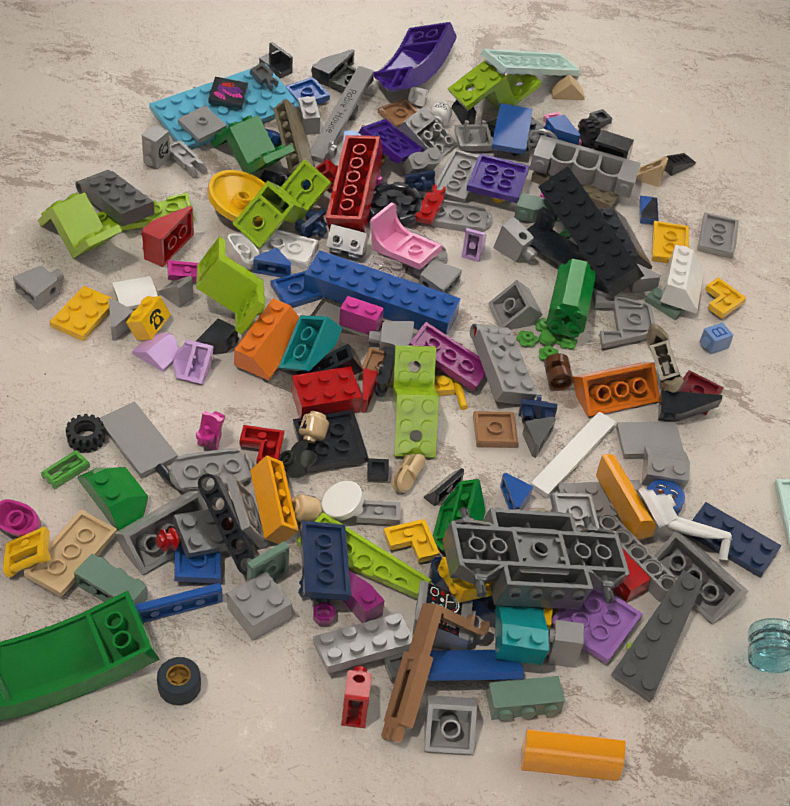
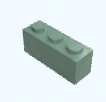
[74,554,148,604]
[486,676,565,721]

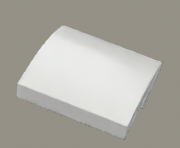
[112,276,158,309]

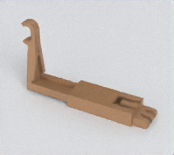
[381,603,490,742]

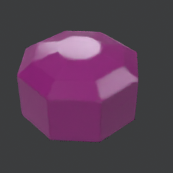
[313,602,335,626]

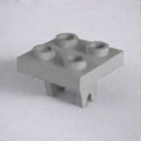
[454,120,493,152]

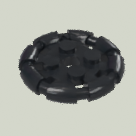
[368,182,424,227]

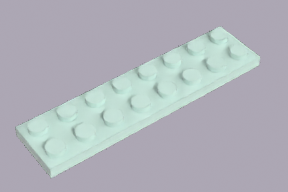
[481,49,581,76]

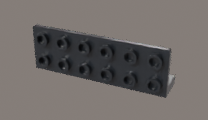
[527,207,610,293]

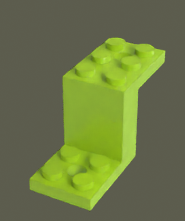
[448,60,542,110]
[233,159,332,248]
[37,192,122,259]
[196,236,266,334]
[392,345,439,457]

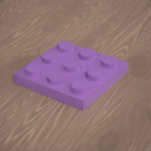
[550,588,643,664]

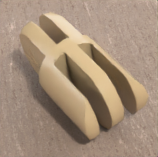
[392,454,426,493]

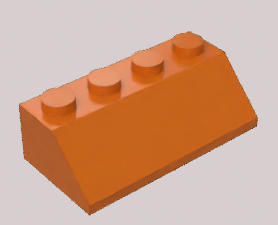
[234,298,299,381]
[573,362,660,417]

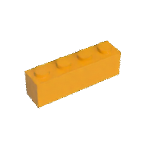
[250,455,299,544]

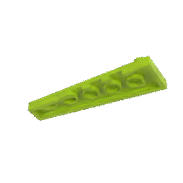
[96,193,194,230]
[297,512,432,599]

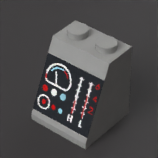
[412,581,476,650]

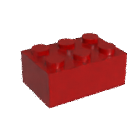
[291,366,362,418]

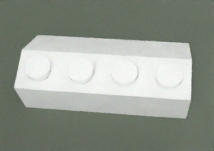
[660,245,704,313]

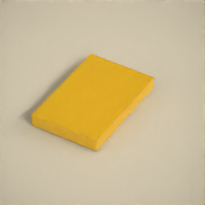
[651,221,689,263]

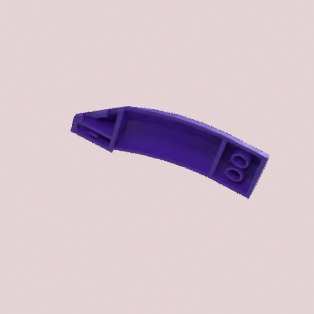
[373,22,457,92]

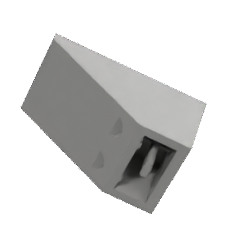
[398,106,458,157]

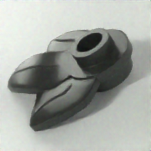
[279,440,317,479]

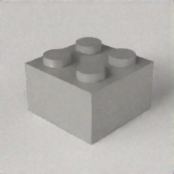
[227,572,292,641]

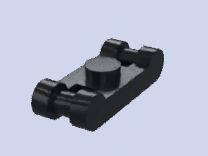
[375,346,395,397]

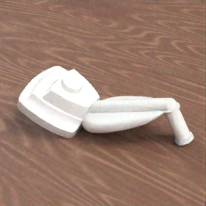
[638,487,732,560]

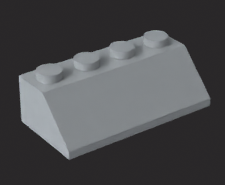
[114,491,208,574]
[655,531,748,624]

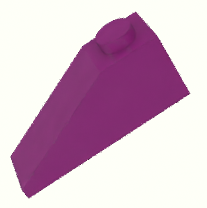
[342,571,385,623]

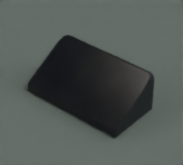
[452,100,477,125]
[424,468,464,506]

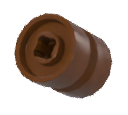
[544,353,574,391]

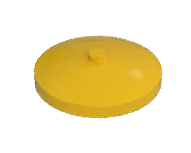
[207,170,265,226]

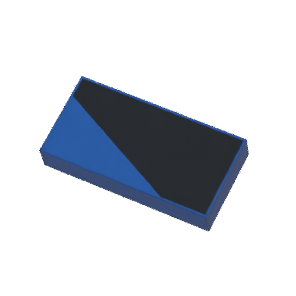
[639,195,659,225]

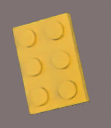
[50,286,116,341]

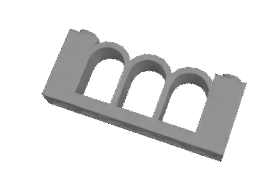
[529,135,641,198]

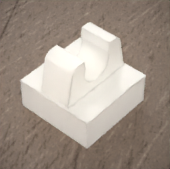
[408,86,428,107]

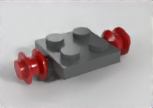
[156,509,234,558]

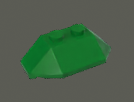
[77,467,148,531]
[433,479,486,552]

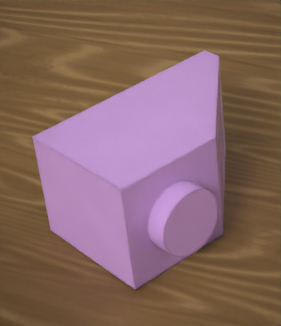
[462,228,487,262]

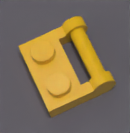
[3,526,51,578]

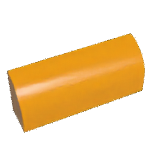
[596,454,656,540]
[521,729,625,781]

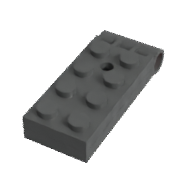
[75,170,155,227]

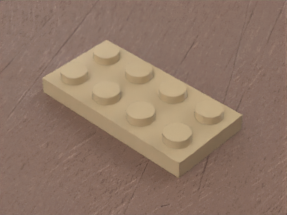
[24,509,117,598]

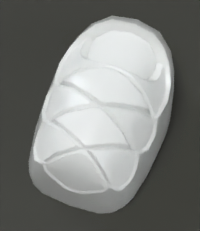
[225,234,260,270]

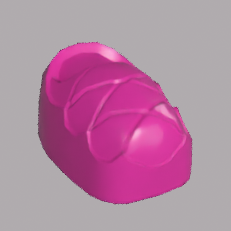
[0,499,42,537]

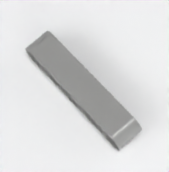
[599,514,677,602]

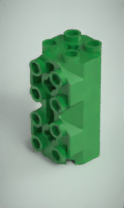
[546,259,596,338]

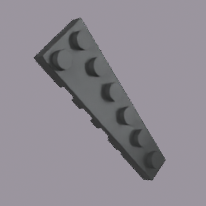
[611,570,703,703]

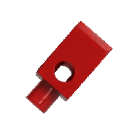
[341,666,372,729]

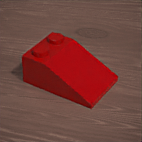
[141,206,194,267]

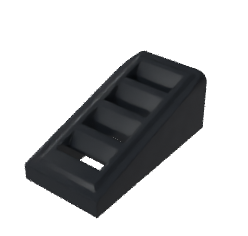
[662,153,696,176]

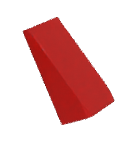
[362,368,378,413]

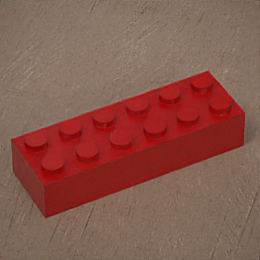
[326,135,383,233]

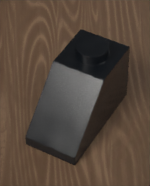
[195,318,239,355]

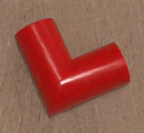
[239,425,285,464]

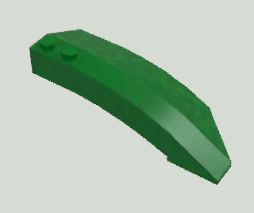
[0,590,160,721]

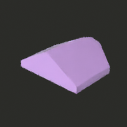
[132,333,179,372]
[173,340,214,385]

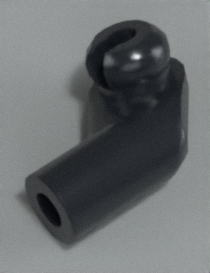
[156,463,176,488]

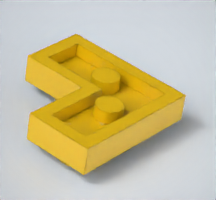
[705,277,747,319]
[383,519,440,563]

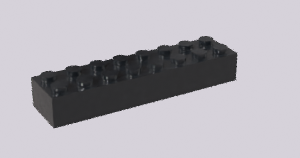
[538,166,644,297]

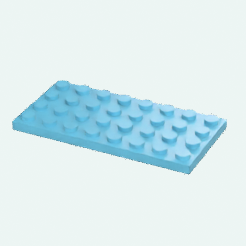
[149,64,298,149]

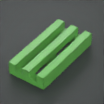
[41,450,90,490]

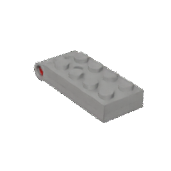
[469,323,537,404]

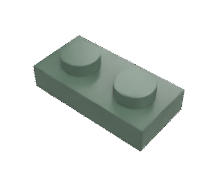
[645,287,685,320]

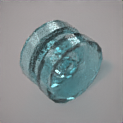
[748,618,790,673]

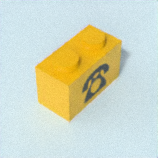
[126,296,171,340]

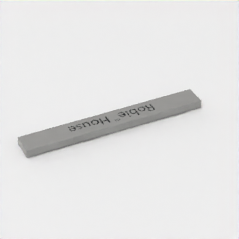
[310,66,374,163]

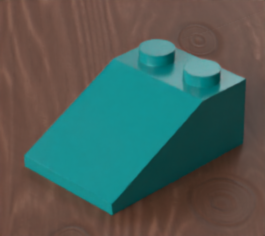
[278,315,343,372]
[495,605,549,665]

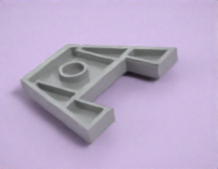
[592,290,655,349]

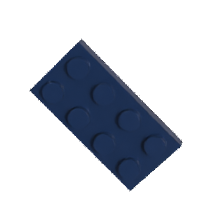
[688,502,782,578]
[300,521,351,601]

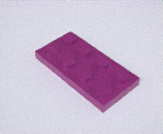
[409,322,485,392]

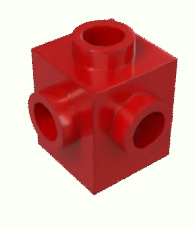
[315,159,338,191]

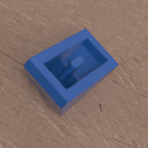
[253,248,291,278]
[500,473,533,510]

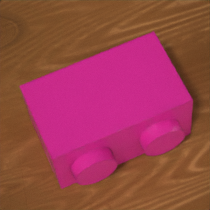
[339,296,384,335]

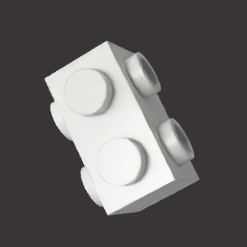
[326,224,370,258]

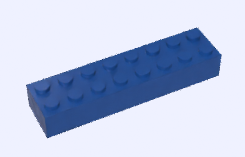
[303,250,461,335]

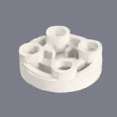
[321,481,364,522]

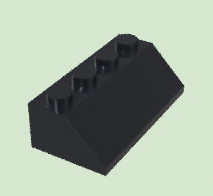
[599,207,652,269]

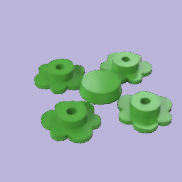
[516,318,578,361]

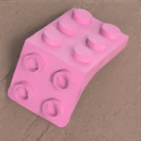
[370,203,442,270]

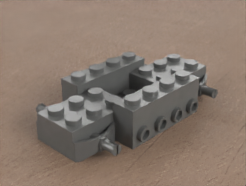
[443,507,630,609]

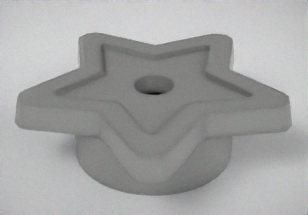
[325,141,338,160]

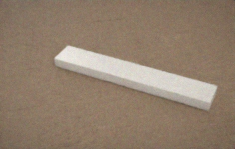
[530,412,616,498]

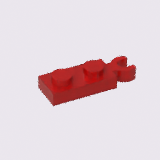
[415,184,446,225]

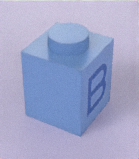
[699,322,734,354]

